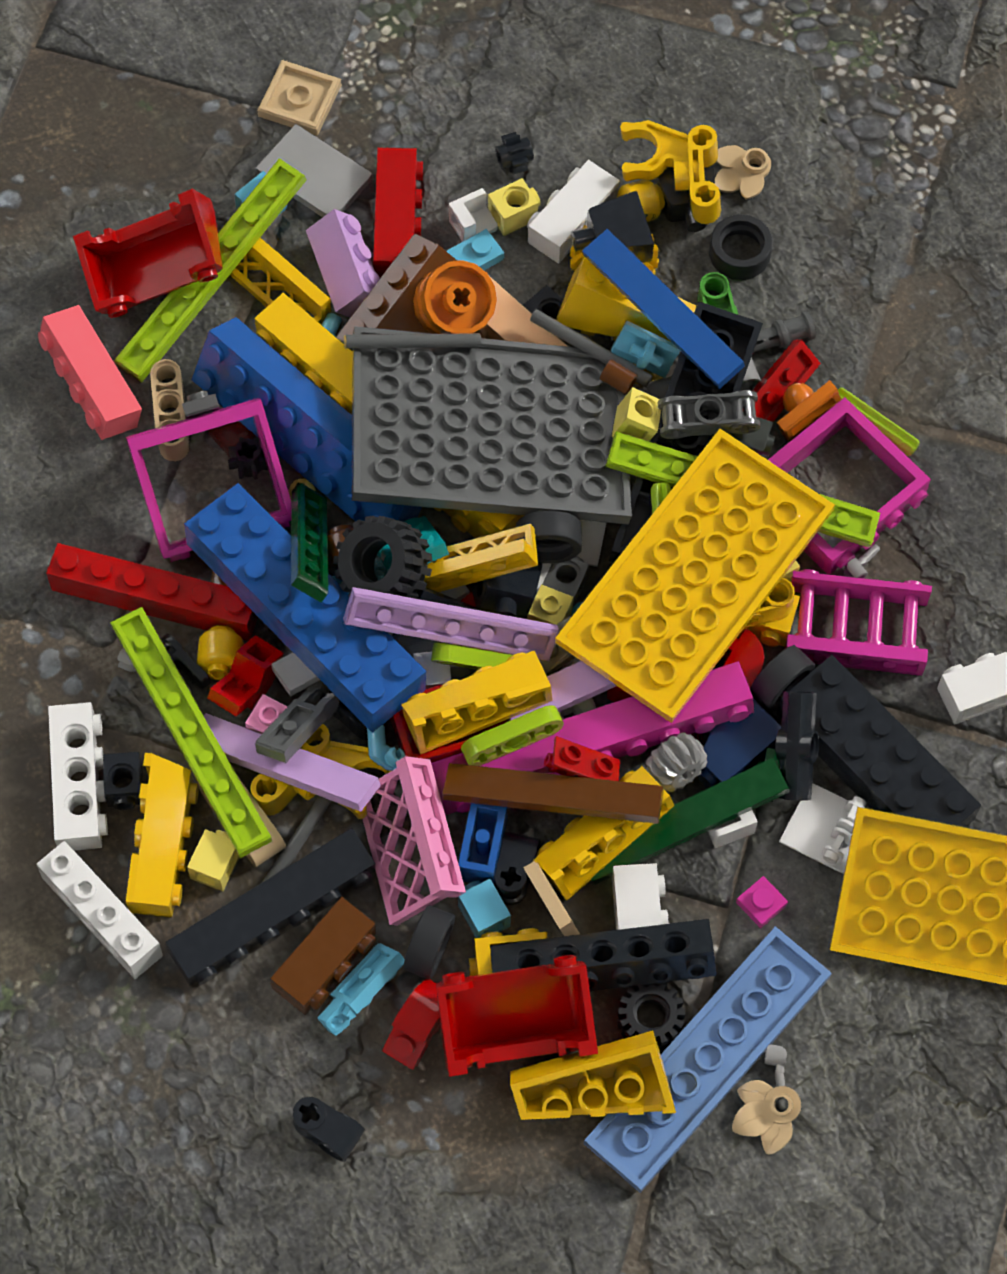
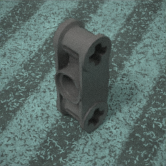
[657,390,761,439]

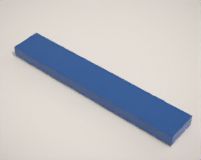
[582,229,745,389]

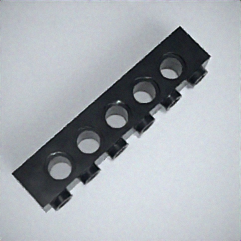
[490,919,716,992]

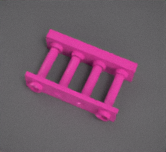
[784,569,932,676]

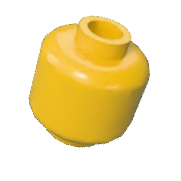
[617,179,665,222]
[197,625,244,680]

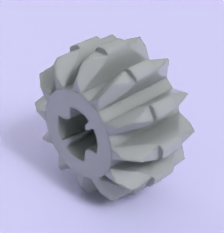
[646,732,707,792]

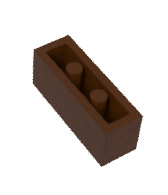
[270,897,377,1015]

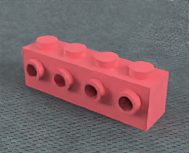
[38,305,142,440]

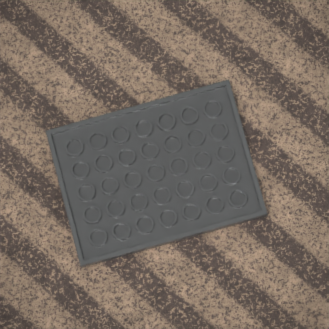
[352,326,632,524]

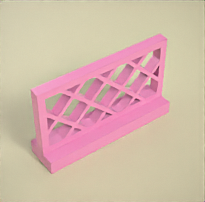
[363,756,466,926]

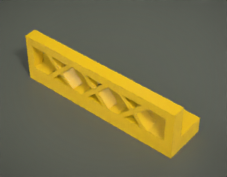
[230,237,331,324]
[424,524,538,592]

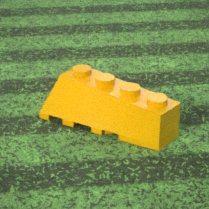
[556,256,696,354]
[401,651,553,755]
[126,753,199,917]
[533,766,675,901]
[510,1030,676,1120]

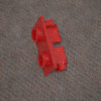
[544,736,620,781]

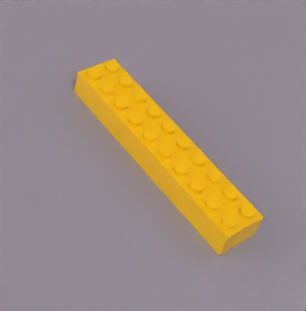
[254,293,525,549]

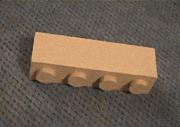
[474,276,568,347]

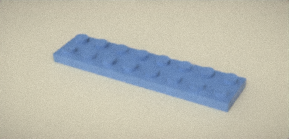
[584,926,832,1193]

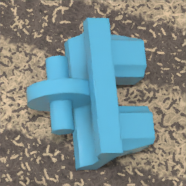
[611,321,680,378]

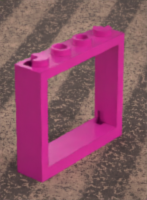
[768,397,931,575]
[125,398,292,562]

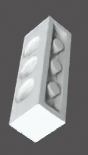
[48,702,108,851]
[36,841,163,979]

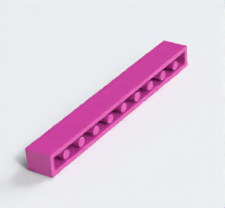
[431,661,754,815]

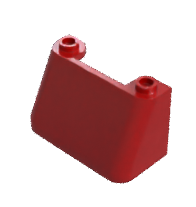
[73,188,223,318]
[436,955,598,1077]

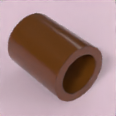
[600,359,638,395]

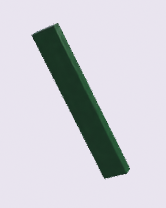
[291,482,328,603]
[592,758,790,885]

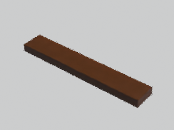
[442,763,664,824]

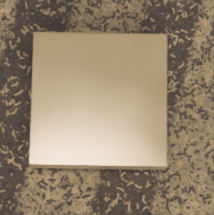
[257,60,342,136]
[523,861,580,936]

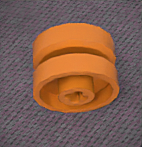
[413,260,497,334]

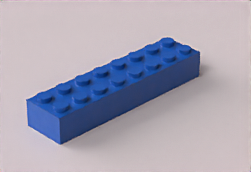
[191,317,422,522]
[184,483,426,733]

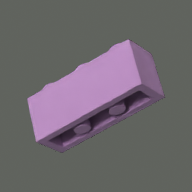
[306,209,380,318]

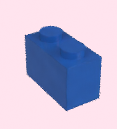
[458,803,508,886]

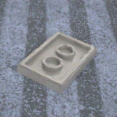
[256,124,373,217]

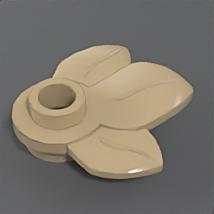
[715,145,771,200]
[732,1080,801,1155]

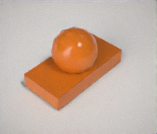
[777,380,841,441]

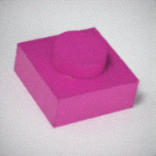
[736,876,788,929]

